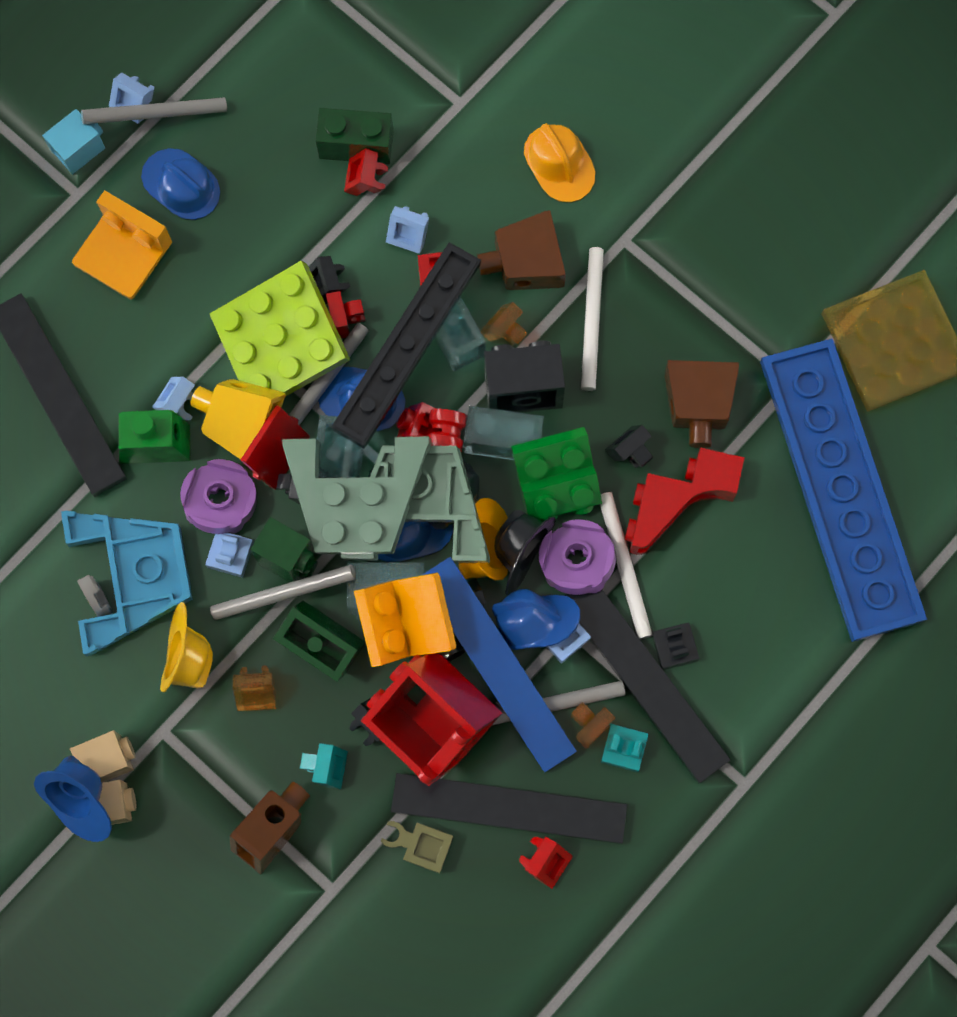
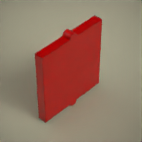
[240,405,310,490]

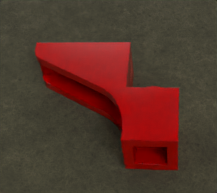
[625,447,745,555]

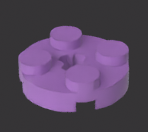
[180,459,257,534]
[539,519,616,595]

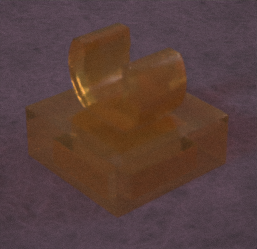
[479,302,528,346]
[233,666,276,711]
[571,702,616,749]

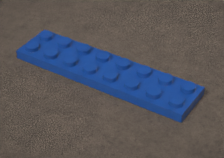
[760,338,927,642]

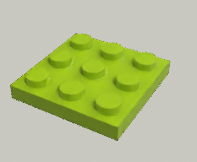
[210,261,351,397]

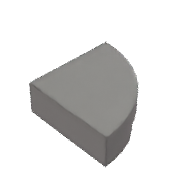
[77,575,113,617]

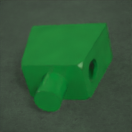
[119,410,191,464]

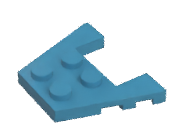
[61,510,193,656]

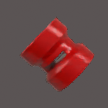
[427,409,467,453]

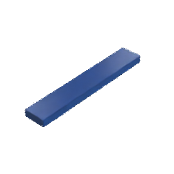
[422,557,577,773]

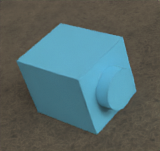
[42,109,105,175]

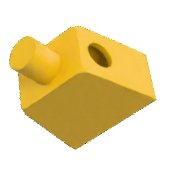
[191,379,286,459]

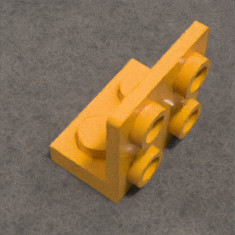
[72,190,172,300]
[354,573,456,667]

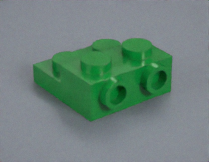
[511,427,602,522]

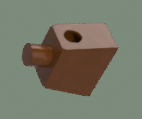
[477,210,566,290]
[665,360,739,448]
[230,781,310,875]

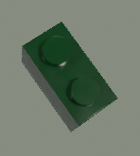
[315,108,394,164]
[250,517,318,583]
[273,600,366,682]

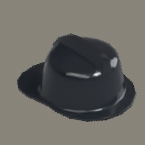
[494,510,556,596]

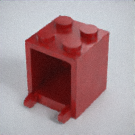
[361,653,502,786]

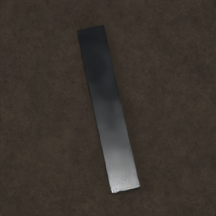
[331,242,481,449]
[0,293,127,497]
[564,590,730,784]
[391,773,627,844]

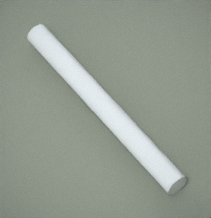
[581,247,604,391]
[600,492,653,640]

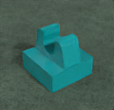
[601,724,648,772]
[299,743,348,789]

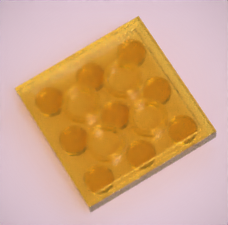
[822,270,957,412]

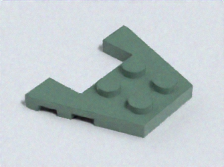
[282,436,432,554]
[341,445,490,563]

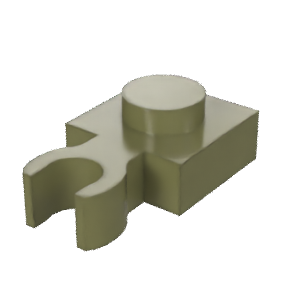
[381,821,454,874]

